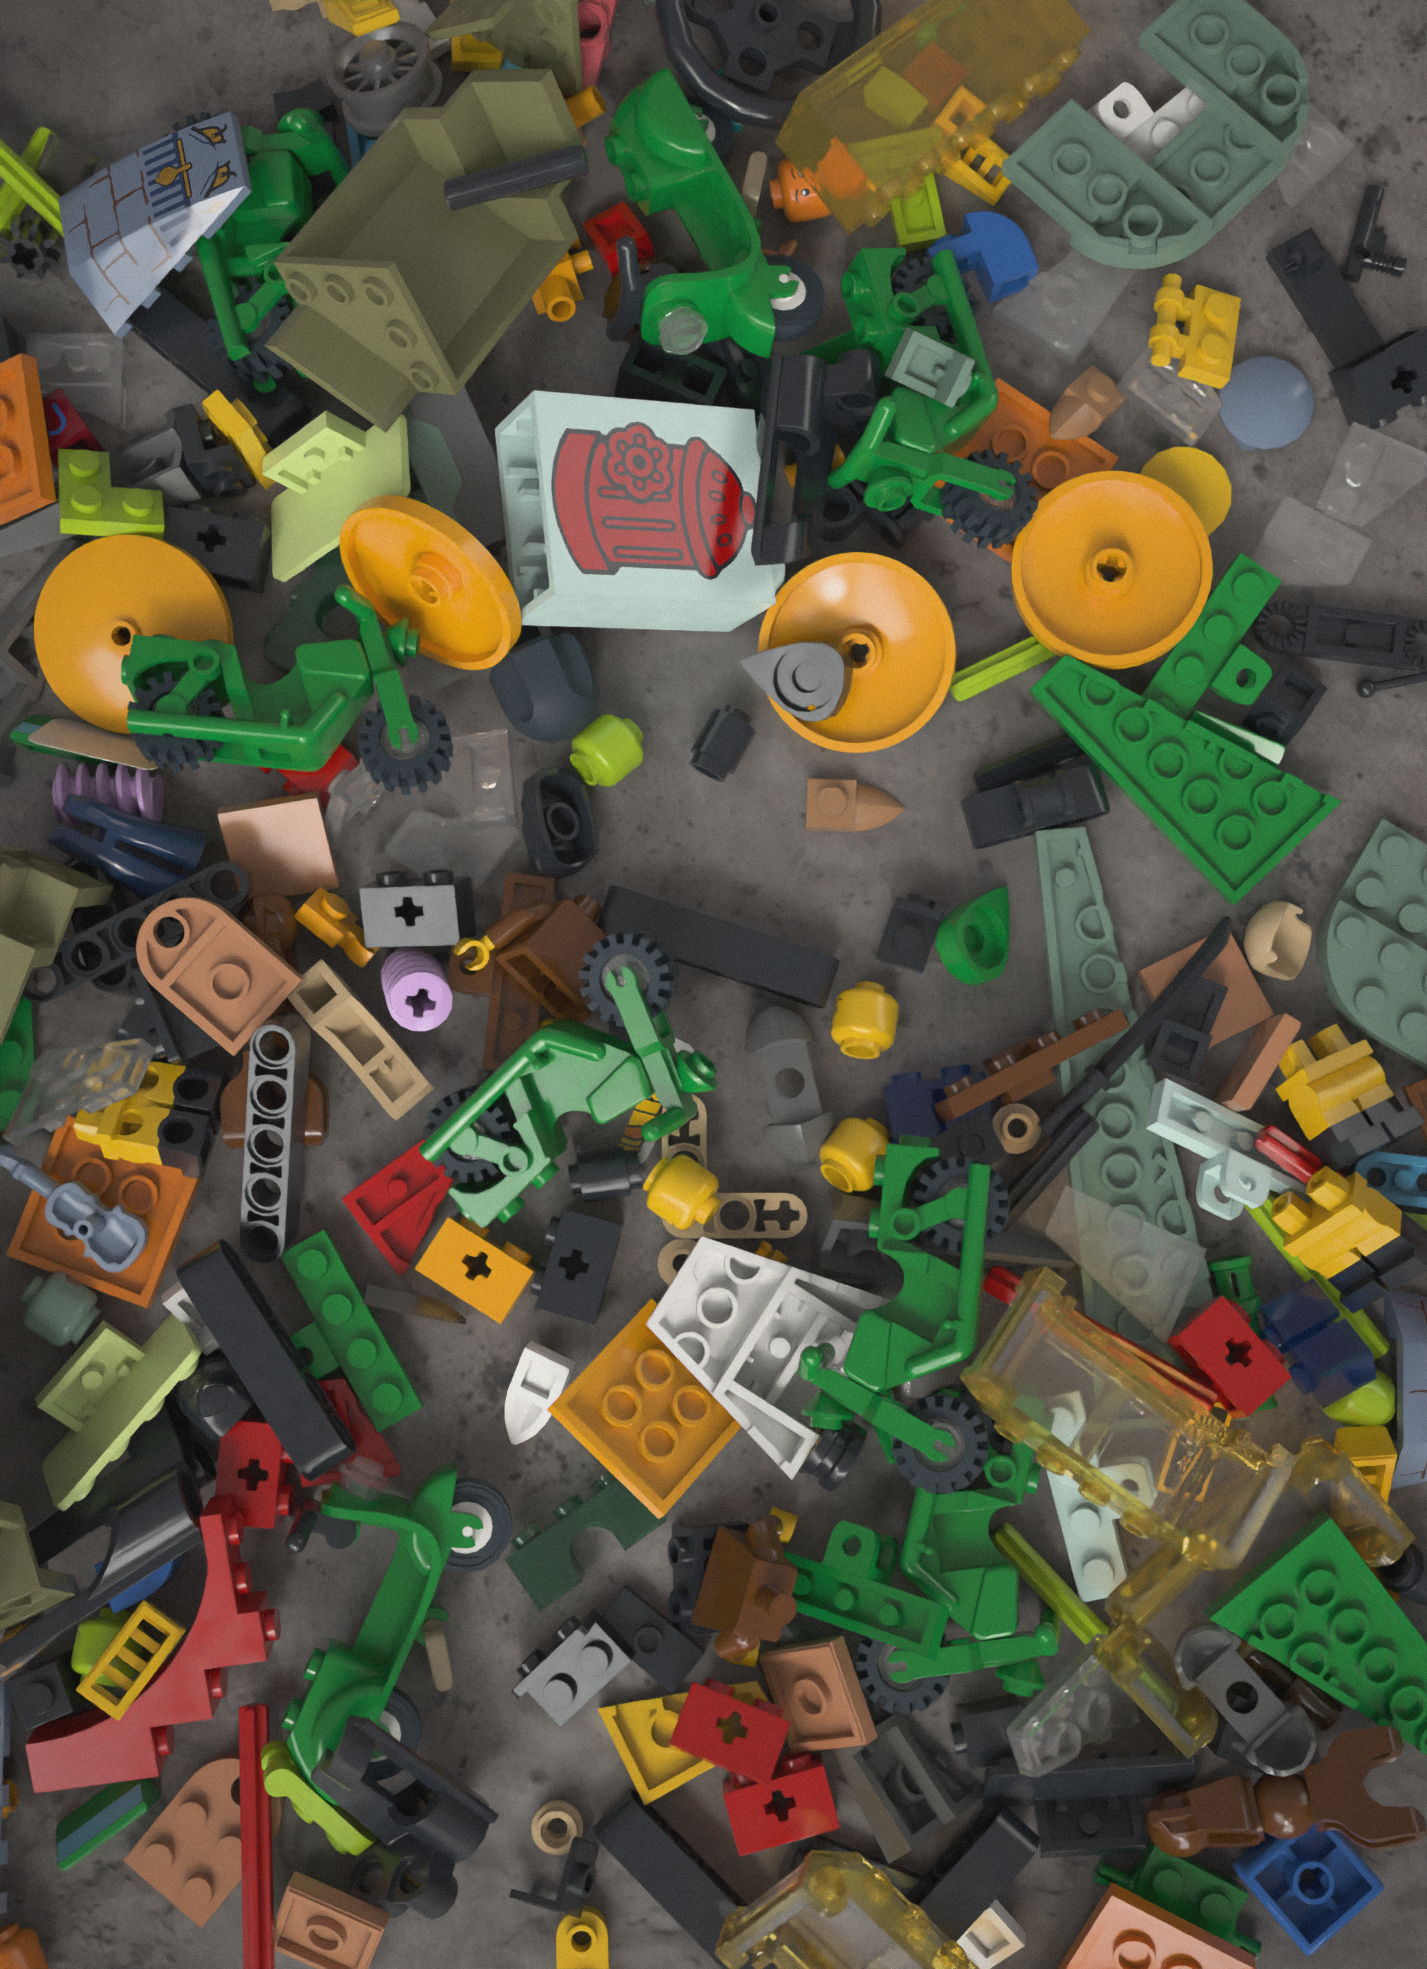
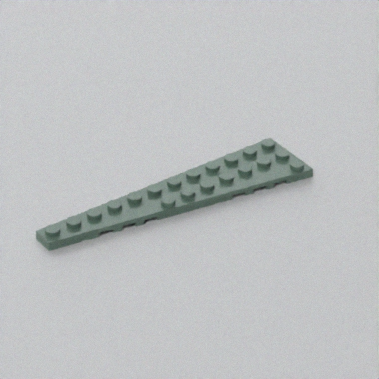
[1033,827,1250,1433]

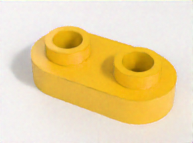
[556,1905,610,1969]

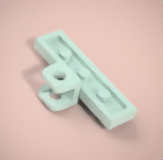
[1146,1078,1317,1220]
[1038,1388,1157,1602]

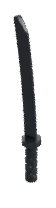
[1037,916,1233,1138]

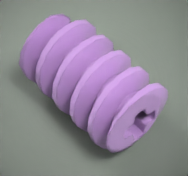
[52,762,164,825]
[381,946,453,1031]

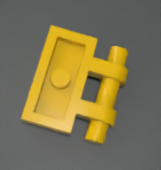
[1148,273,1241,389]

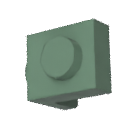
[885,327,975,408]

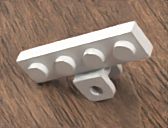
[1087,82,1208,163]

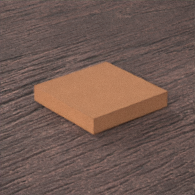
[217,791,340,902]
[1137,934,1274,1048]
[1211,1013,1301,1112]
[758,1635,878,1753]
[274,1871,391,1969]

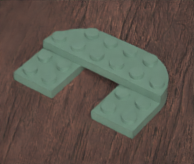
[1002,0,1310,269]
[1316,819,1427,1070]

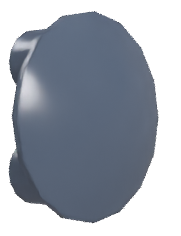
[1217,356,1314,451]

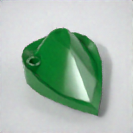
[936,886,1010,987]

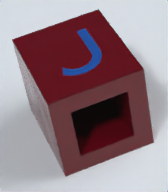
[42,388,105,468]

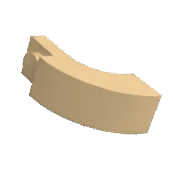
[287,959,434,1121]

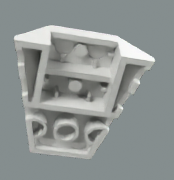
[645,1236,891,1480]

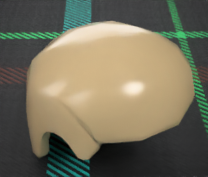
[1244,900,1312,981]

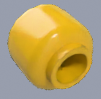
[831,981,899,1059]
[819,1117,890,1193]
[643,1154,721,1231]

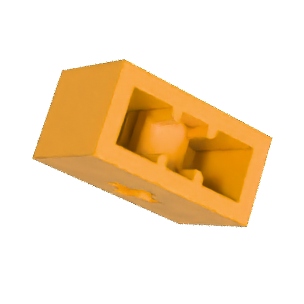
[415,1215,536,1324]

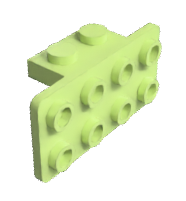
[262,411,411,582]
[35,1313,202,1511]

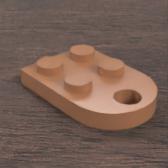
[136,896,304,1056]
[123,1753,285,1928]

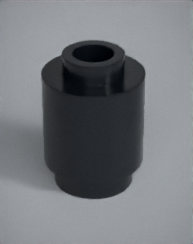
[689,705,756,782]
[568,1146,643,1203]
[1376,1541,1427,1606]

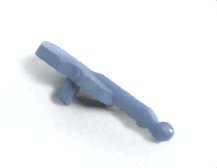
[0,1144,149,1273]

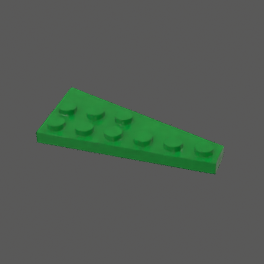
[1027,654,1342,905]
[1202,1511,1427,1756]

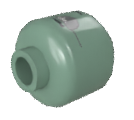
[20,1271,101,1347]

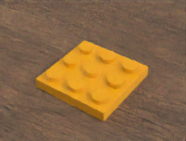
[547,1298,742,1519]

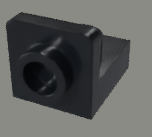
[1243,660,1328,746]
[875,893,944,974]

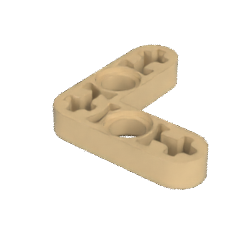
[662,1094,808,1238]

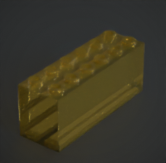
[775,0,1091,234]

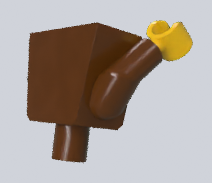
[453,894,607,1030]
[691,1506,798,1668]

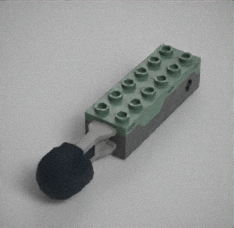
[401,386,599,743]

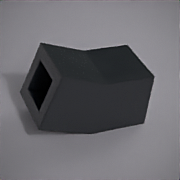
[273,78,339,123]

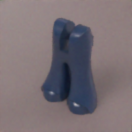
[47,793,207,901]

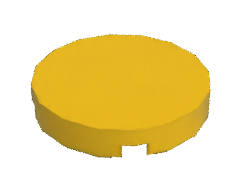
[1140,447,1232,537]

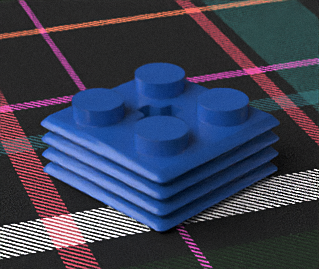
[1233,1823,1384,1956]

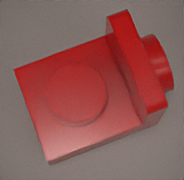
[582,201,656,279]

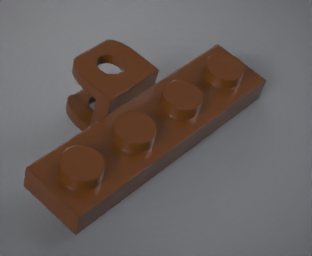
[447,872,555,1072]
[933,1007,1130,1123]

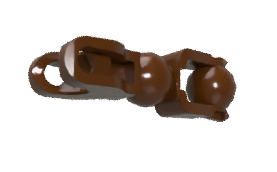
[220,893,329,1150]
[1146,1726,1427,1857]

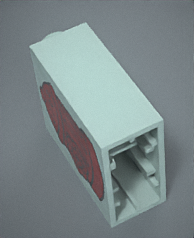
[495,390,785,632]

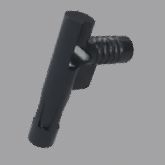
[1341,185,1407,283]

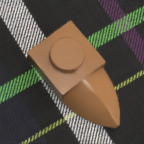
[1049,365,1129,440]
[805,778,904,832]

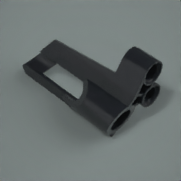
[751,349,895,566]
[0,1397,217,1668]
[310,1716,499,1919]

